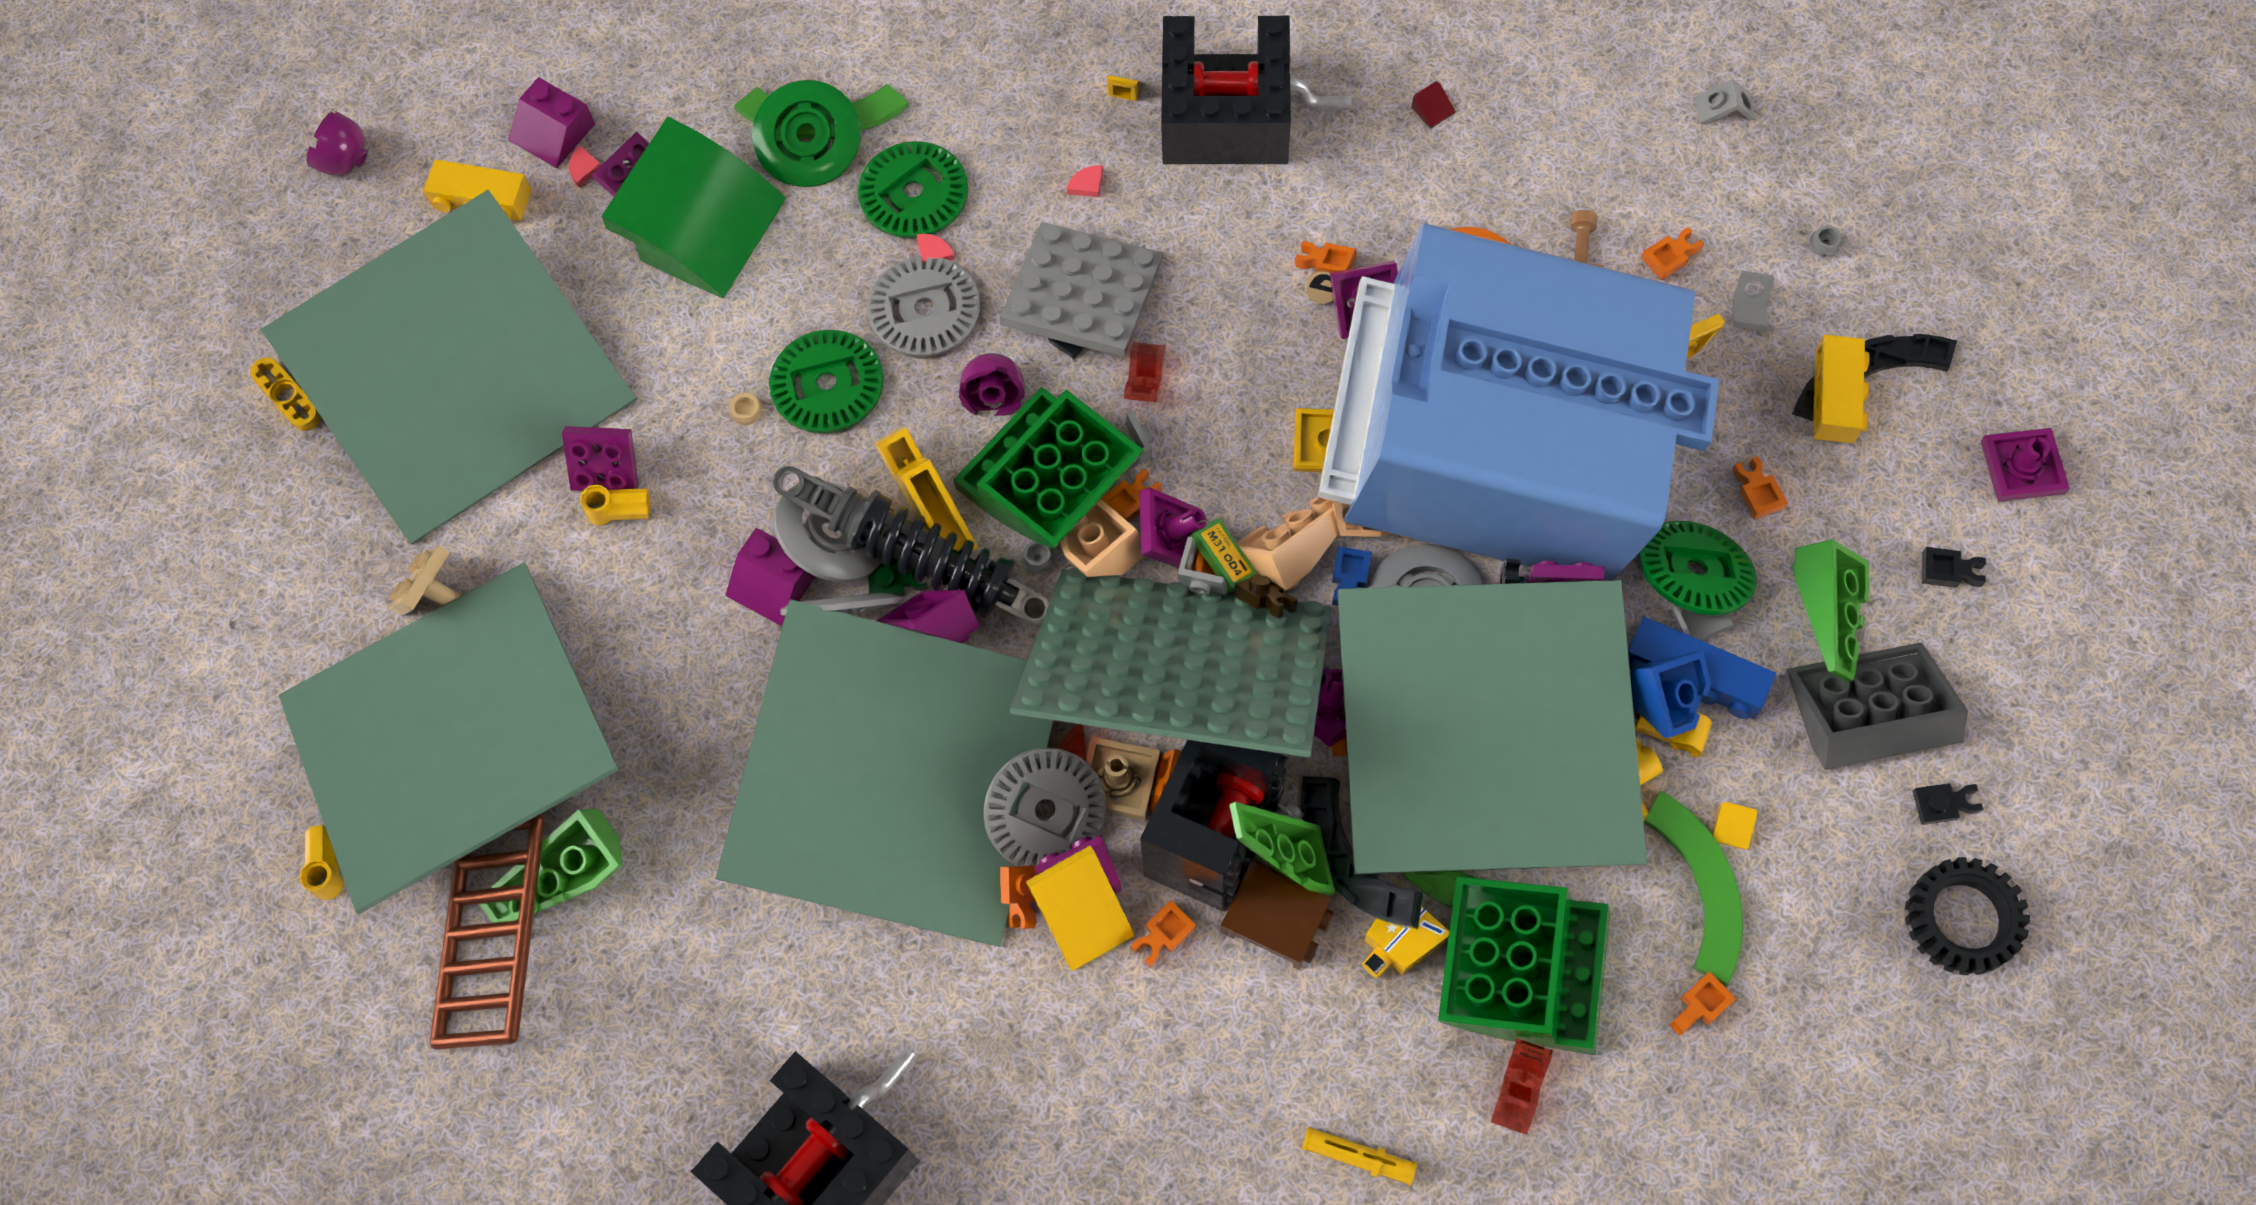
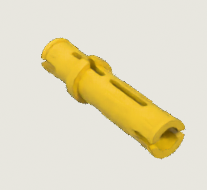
[1302,1126,1418,1186]

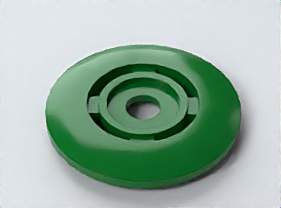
[752,80,861,187]
[858,141,968,238]
[769,330,884,434]
[1638,521,1757,615]

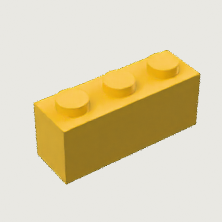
[423,159,532,221]
[1813,334,1870,444]

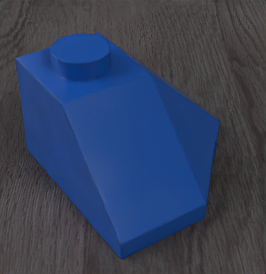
[1630,650,1712,738]

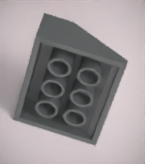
[1787,642,1968,770]

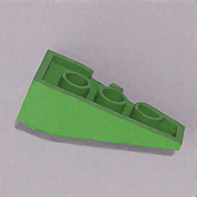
[1793,539,1869,682]
[1229,802,1335,896]
[479,809,623,923]

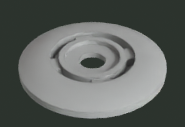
[868,256,981,358]
[773,482,886,583]
[1369,544,1484,588]
[780,593,903,616]
[984,747,1106,866]

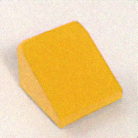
[1107,75,1143,101]
[1713,802,1758,850]

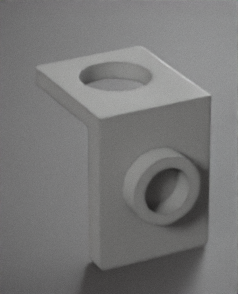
[1695,79,1755,124]
[1732,271,1774,332]
[1126,411,1153,469]
[1177,536,1228,595]
[1670,602,1734,641]

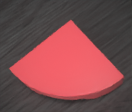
[569,145,601,187]
[1067,165,1103,197]
[917,234,955,262]

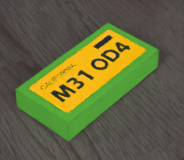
[1190,518,1257,592]

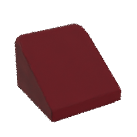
[1411,81,1456,129]

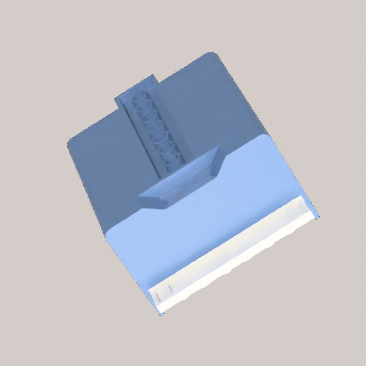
[1317,223,1719,581]

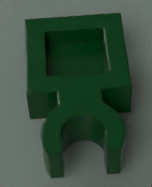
[868,562,928,596]

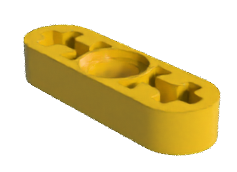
[250,357,321,431]

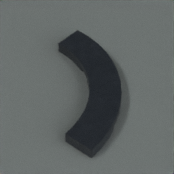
[1792,334,1957,421]
[1301,776,1423,929]

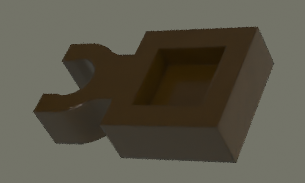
[1234,575,1298,619]

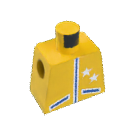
[1361,886,1449,979]

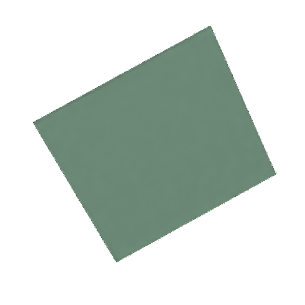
[260,190,637,545]
[279,562,620,914]
[1010,568,1331,757]
[1337,580,1647,874]
[715,599,1053,947]

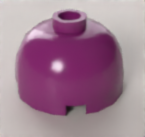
[306,111,368,176]
[959,353,1025,416]

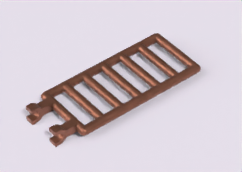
[429,814,545,1050]

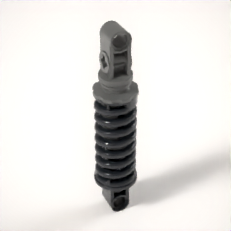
[773,466,1050,624]

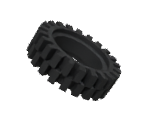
[1905,857,2030,976]

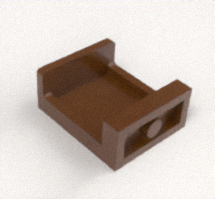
[1220,861,1334,970]

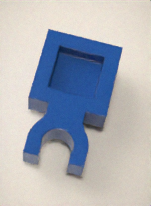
[1332,546,1372,606]

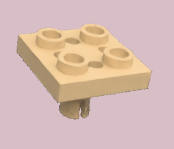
[388,545,461,615]
[1086,736,1160,821]

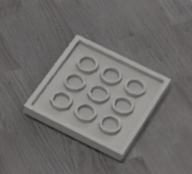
[1000,222,1163,357]

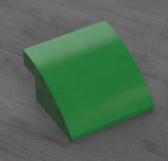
[601,116,786,298]
[954,387,1144,549]
[1438,876,1610,1055]

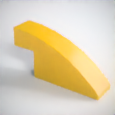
[874,427,979,551]

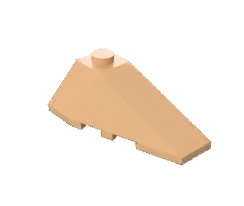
[1237,497,1339,591]
[1060,499,1144,577]

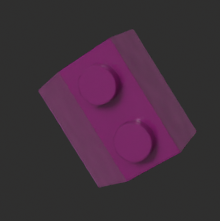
[508,77,595,168]
[725,528,816,627]
[876,590,979,643]

